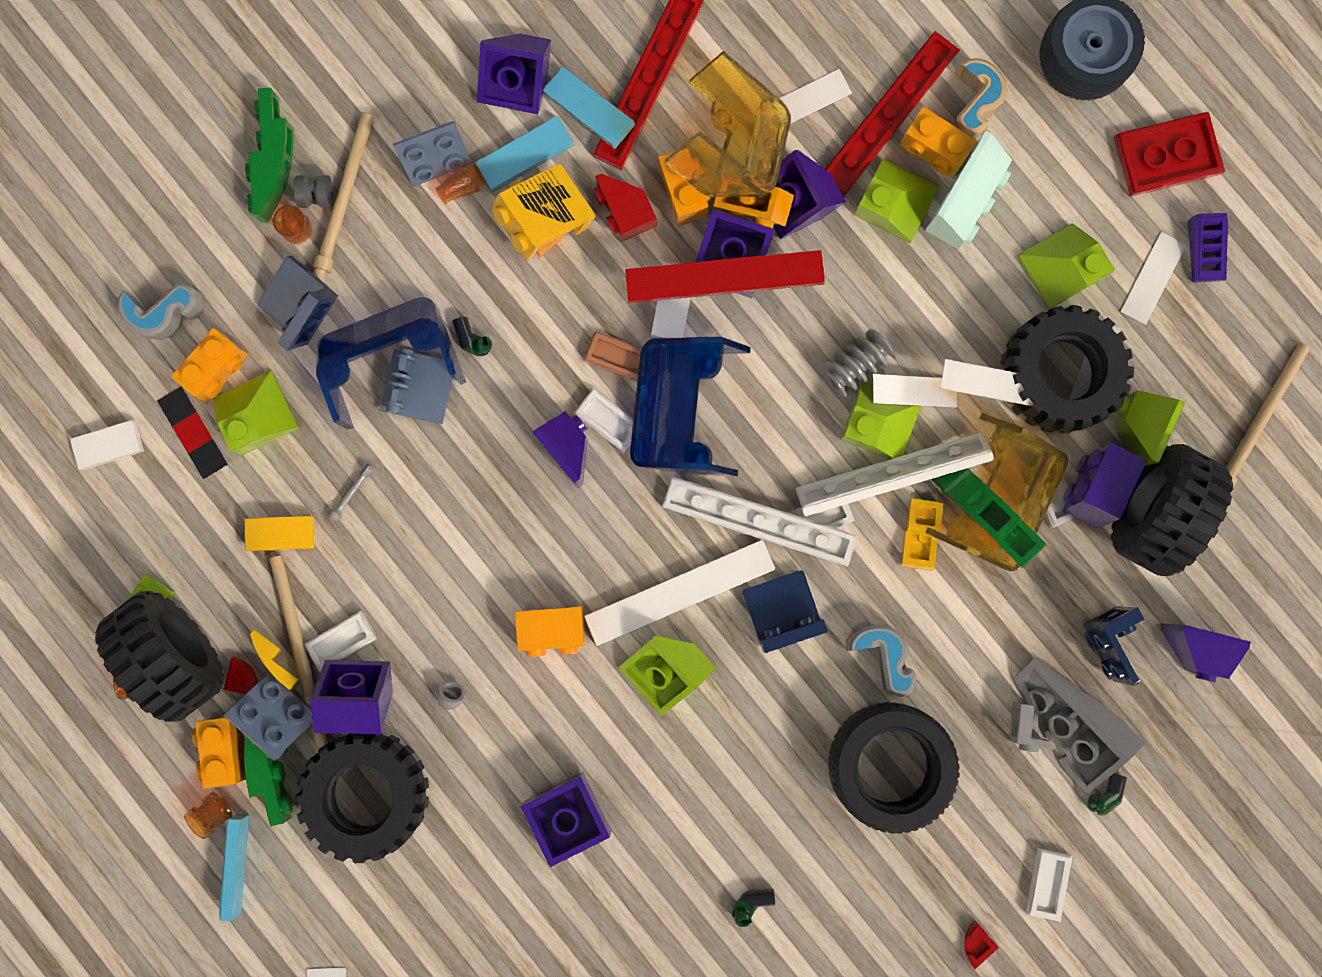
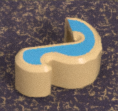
[952,58,1008,140]

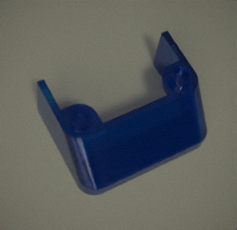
[316,297,467,430]
[630,336,751,477]

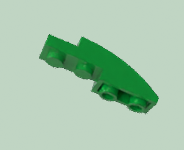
[245,87,294,223]
[931,468,1047,568]
[244,737,293,827]

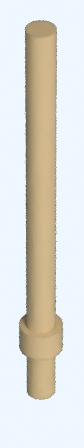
[312,112,374,283]
[1226,343,1311,488]
[269,555,329,747]

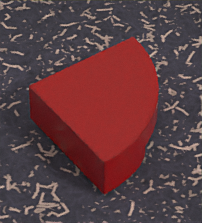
[223,657,258,695]
[964,920,999,970]

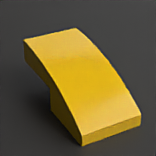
[900,498,943,571]
[244,516,314,551]
[250,630,300,692]

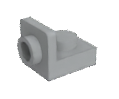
[1009,701,1050,752]

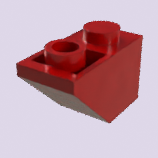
[593,174,657,242]

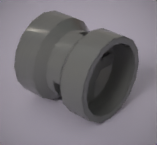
[294,175,333,208]

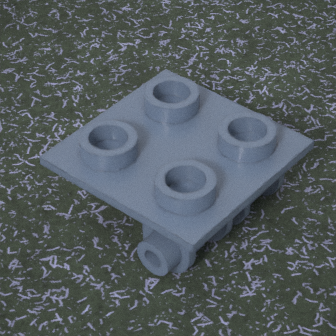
[393,121,472,187]
[380,348,457,424]
[224,673,313,761]

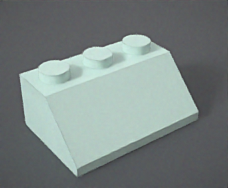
[925,131,1012,249]

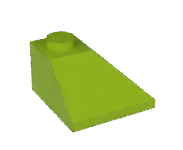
[854,158,939,243]
[1017,223,1115,310]
[213,370,300,456]
[840,381,921,459]
[1115,390,1185,466]
[618,635,716,716]

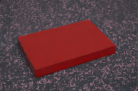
[1114,111,1226,197]

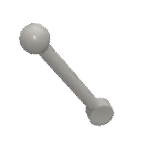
[328,464,373,521]

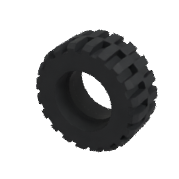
[1000,305,1134,434]
[1111,444,1233,576]
[95,591,224,722]
[295,733,429,863]

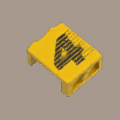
[490,163,596,262]

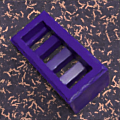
[1188,213,1228,283]

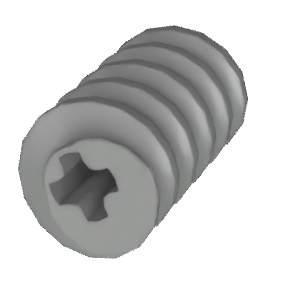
[824,329,896,398]

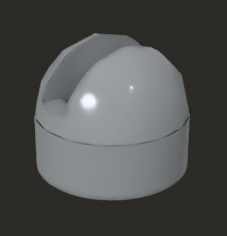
[437,681,465,710]

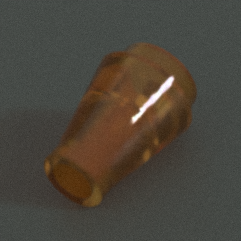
[435,162,485,204]

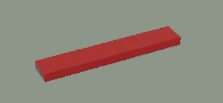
[593,0,704,171]
[825,31,960,198]
[625,250,825,304]

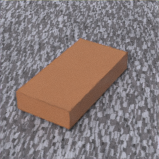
[584,331,655,385]

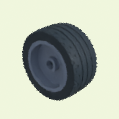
[1039,0,1145,101]

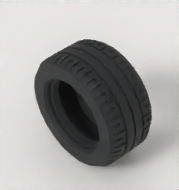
[828,702,960,834]

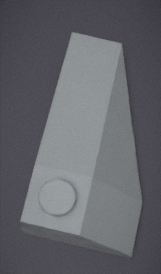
[1014,658,1145,794]

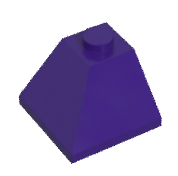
[477,33,551,114]
[754,150,845,239]
[533,411,588,488]
[1160,623,1251,683]

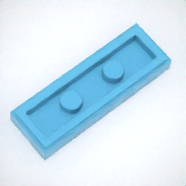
[543,66,635,149]
[475,115,574,192]
[219,814,249,921]

